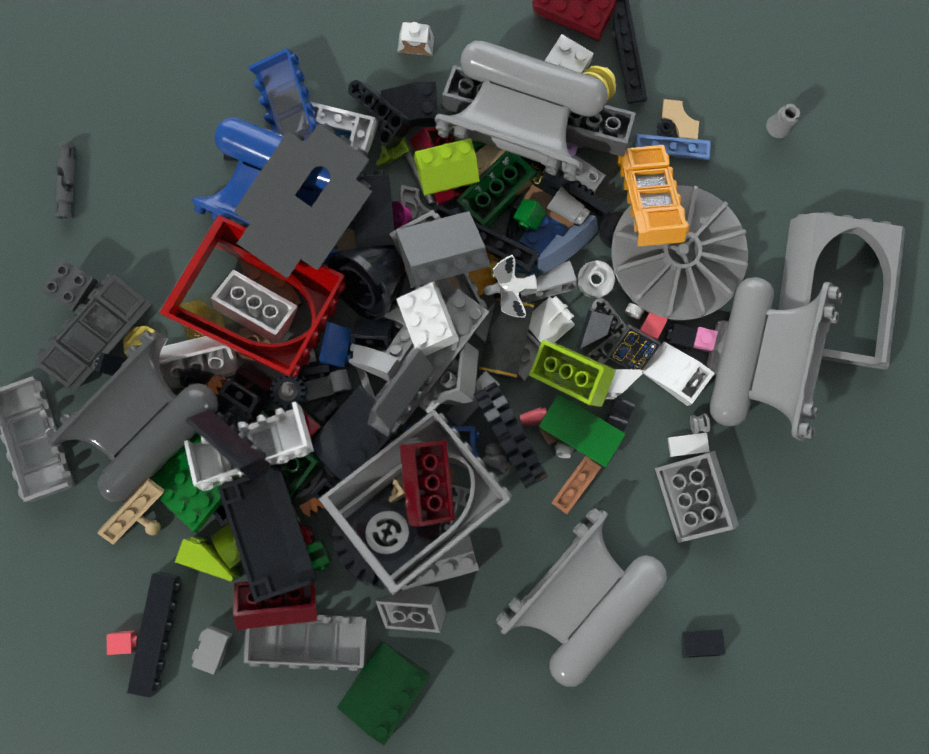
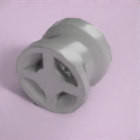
[690,413,710,434]

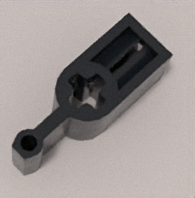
[605,397,635,433]

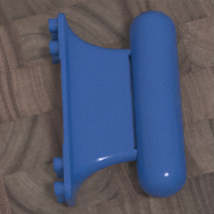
[192,117,359,264]

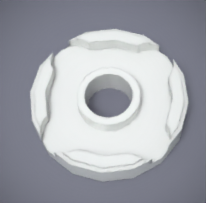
[577,260,615,298]

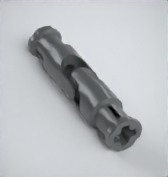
[55,142,76,220]

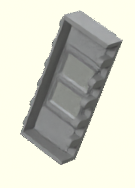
[0,376,76,502]
[244,615,368,671]

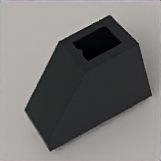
[95,352,127,376]

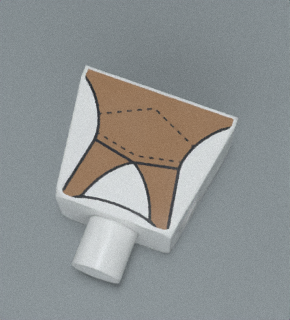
[398,22,434,56]

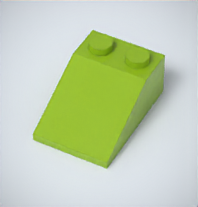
[175,535,241,582]

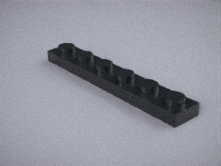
[612,0,647,104]

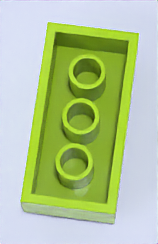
[529,340,616,407]

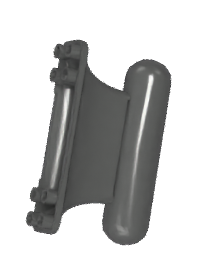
[46,331,218,503]

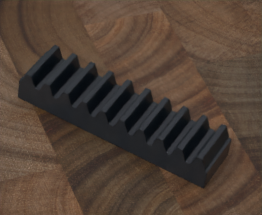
[541,170,611,218]

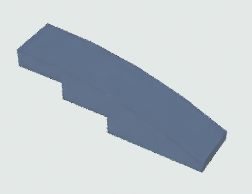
[537,215,599,274]

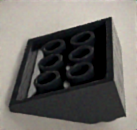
[311,386,403,481]

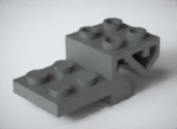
[39,258,119,334]

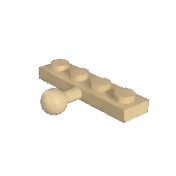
[97,478,164,544]

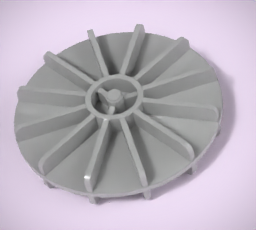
[611,185,748,320]

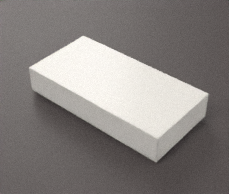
[667,433,710,457]

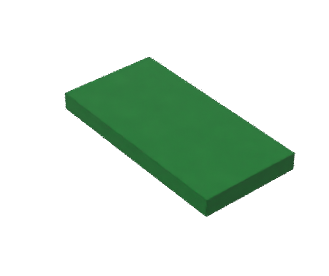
[538,393,625,467]

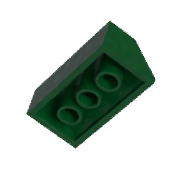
[456,151,537,228]

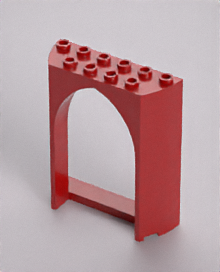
[159,215,346,378]

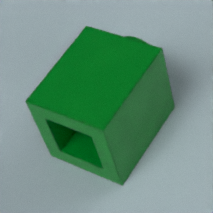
[513,199,546,231]

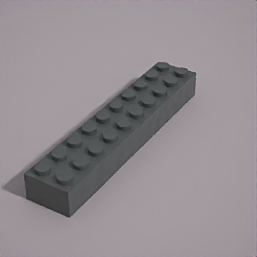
[442,65,636,156]

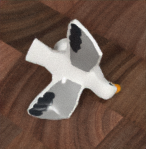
[483,255,537,318]

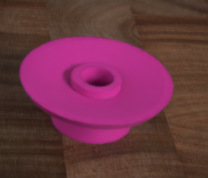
[392,201,412,230]

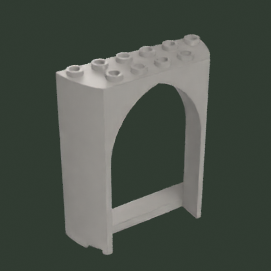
[778,212,905,370]
[319,410,512,595]

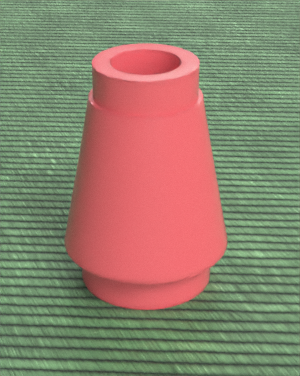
[520,407,547,426]

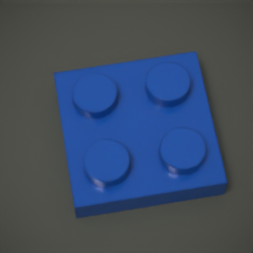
[519,214,569,255]

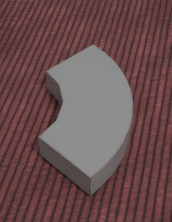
[400,185,432,224]

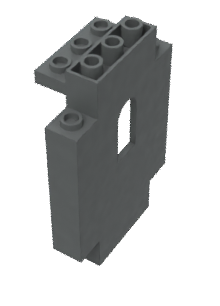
[233,123,373,278]

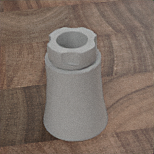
[766,104,800,138]
[547,186,590,226]

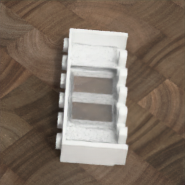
[184,402,314,491]

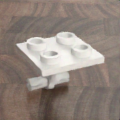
[528,296,575,343]

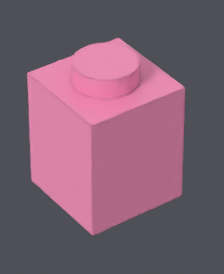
[692,327,718,353]

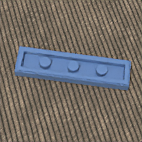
[635,134,711,161]

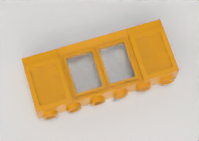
[618,145,689,246]

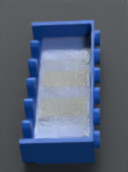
[248,48,319,143]

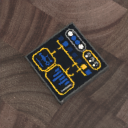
[607,324,661,370]

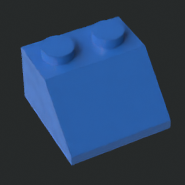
[319,322,352,369]

